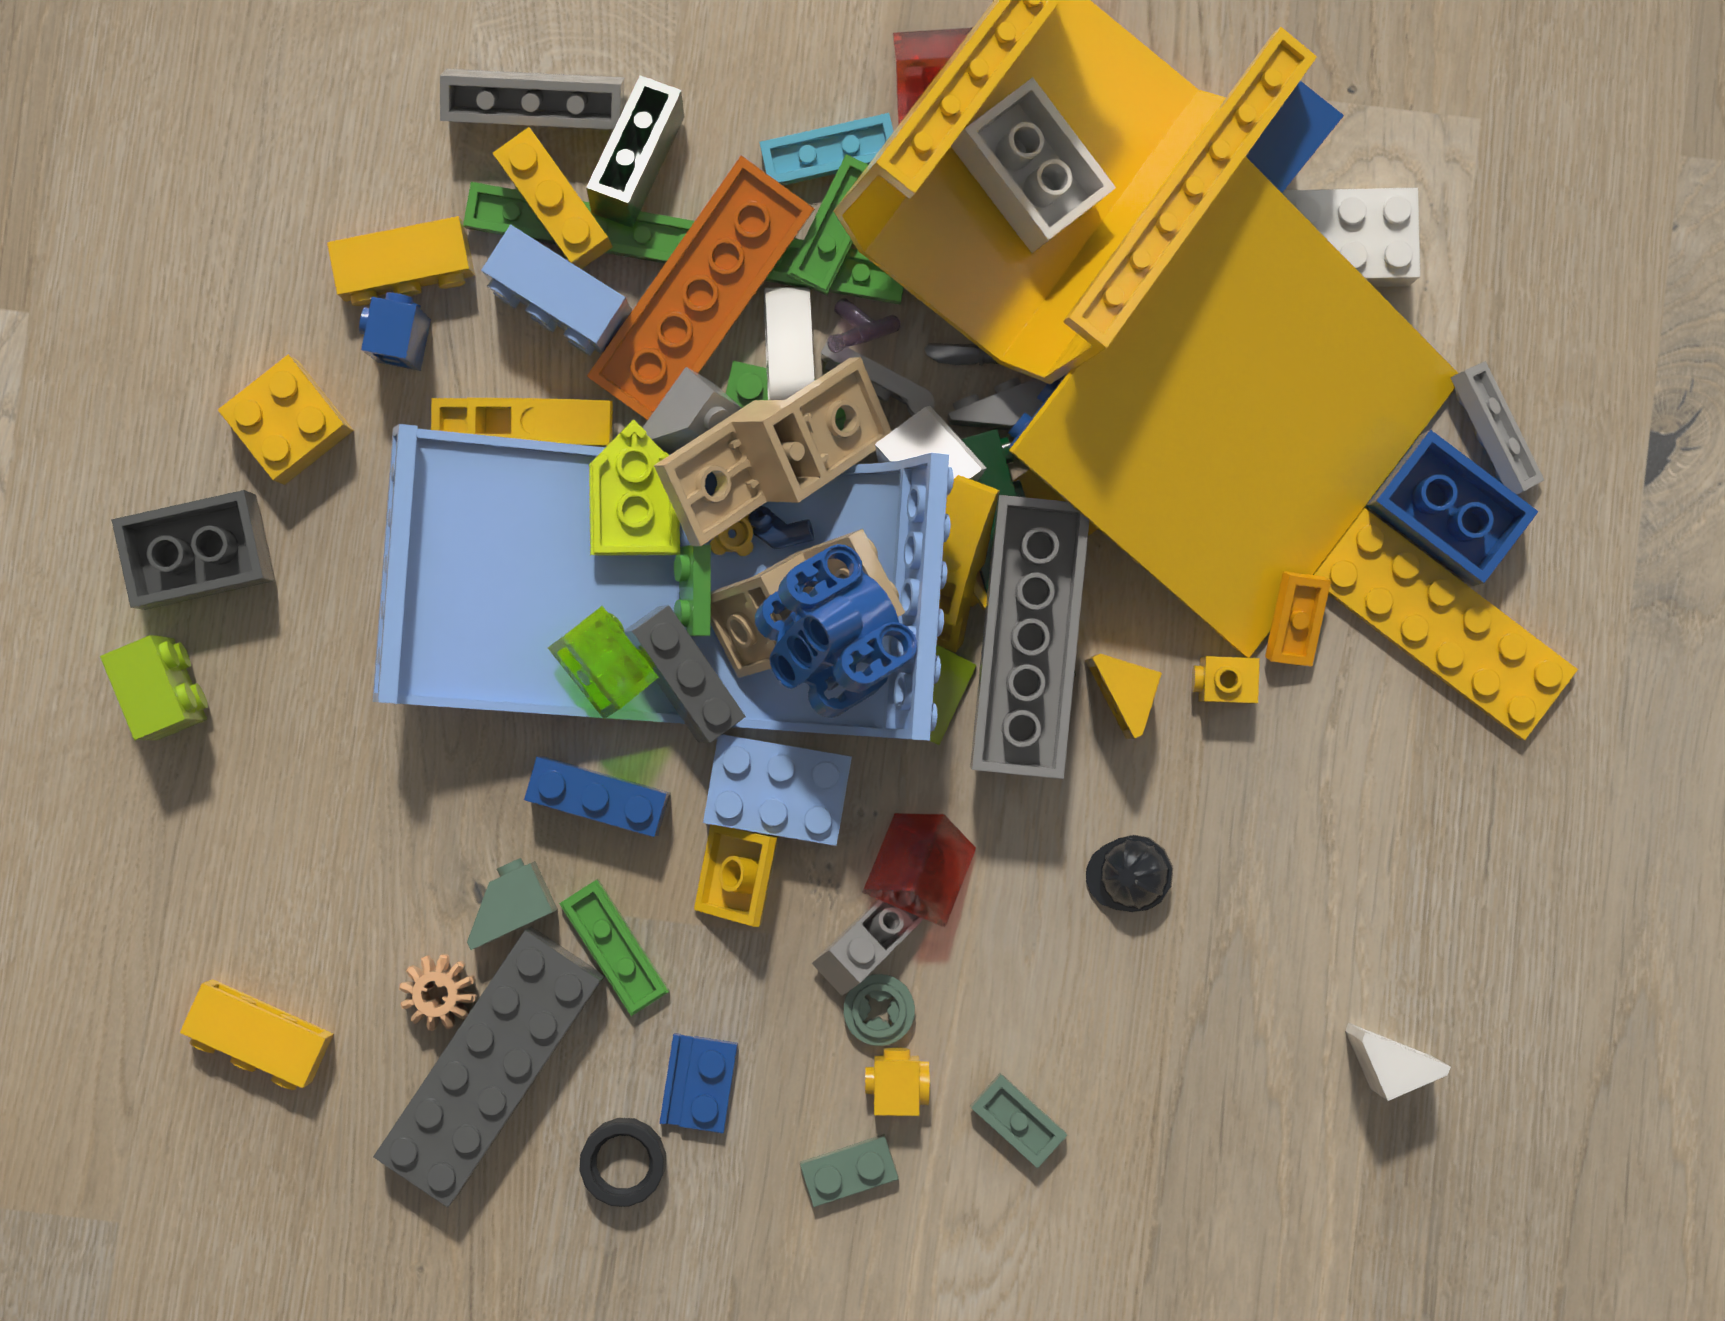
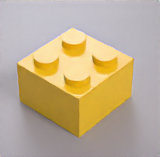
[218,354,354,485]

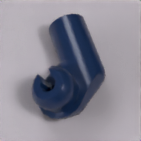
[748,506,814,549]

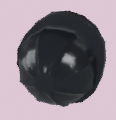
[1086,835,1173,912]

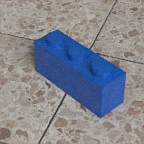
[524,756,671,837]

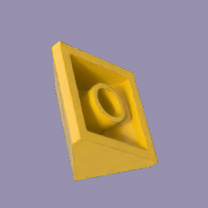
[1085,653,1162,739]
[694,824,779,927]

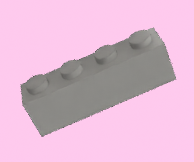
[440,69,625,129]

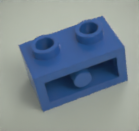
[359,292,431,371]

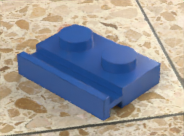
[659,1033,738,1133]

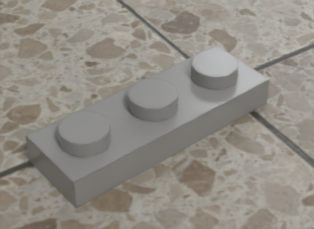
[1451,361,1544,495]

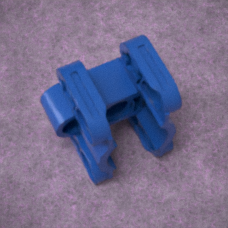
[755,544,917,718]

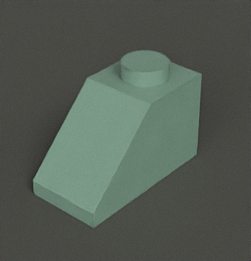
[467,858,557,950]

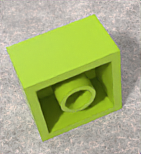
[100,635,208,740]

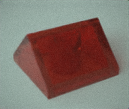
[862,813,976,928]

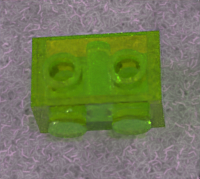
[547,605,659,719]

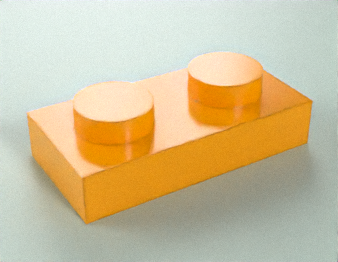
[1265,571,1331,667]

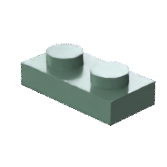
[970,1073,1067,1168]
[800,1134,899,1207]

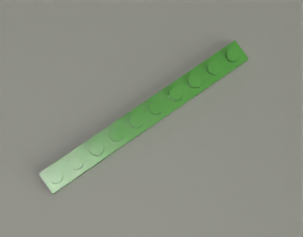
[463,182,904,305]

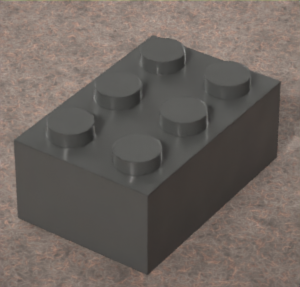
[111,490,275,610]

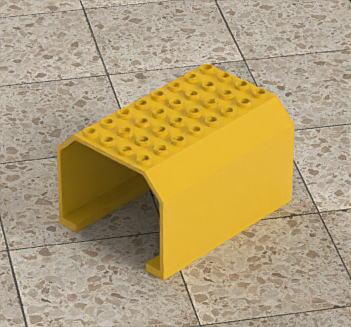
[833,0,1317,384]

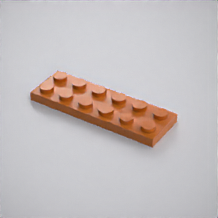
[587,155,815,420]

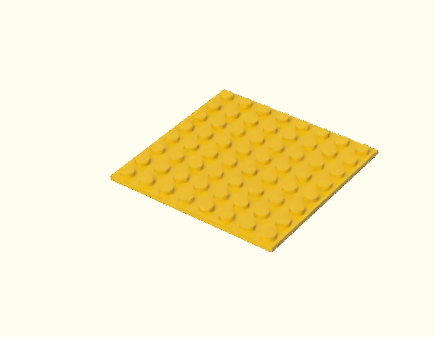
[1009,156,1459,658]

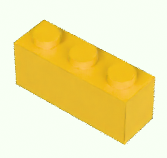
[493,127,613,269]
[327,216,475,306]
[180,979,334,1090]

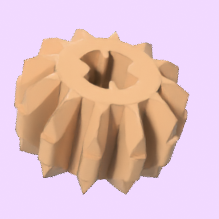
[399,954,477,1031]

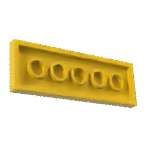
[1313,508,1578,740]

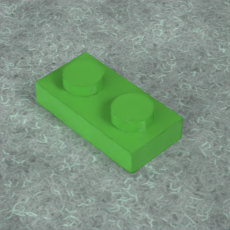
[674,545,711,636]

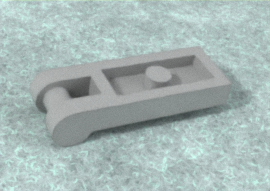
[820,338,935,417]

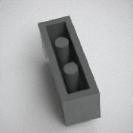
[622,605,746,743]

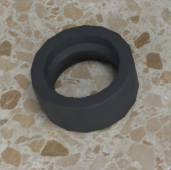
[579,1118,666,1207]

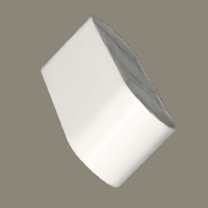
[764,287,815,400]

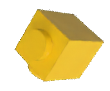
[1192,656,1260,704]

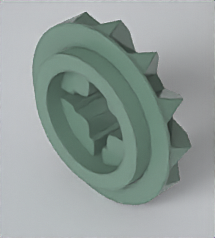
[844,974,915,1046]

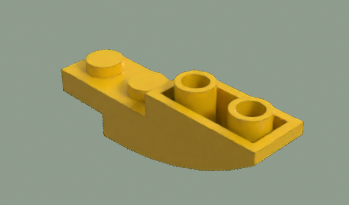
[431,397,613,446]
[937,474,1000,653]

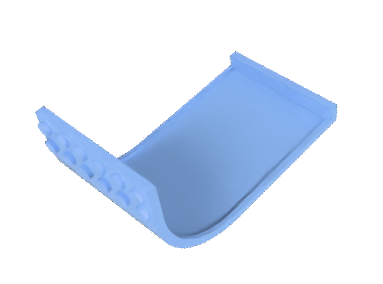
[372,424,954,741]

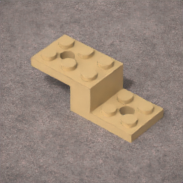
[654,357,892,546]
[710,529,905,678]

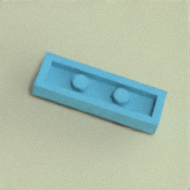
[759,113,894,185]

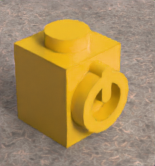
[865,1048,930,1116]

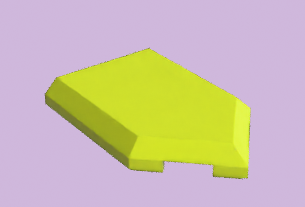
[589,419,680,556]

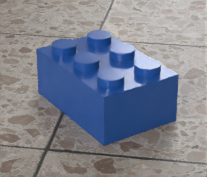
[1366,430,1539,586]

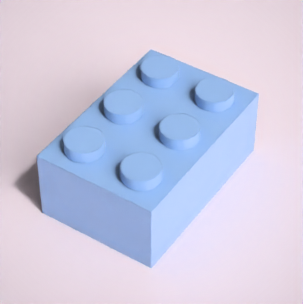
[481,224,632,356]
[703,734,852,846]

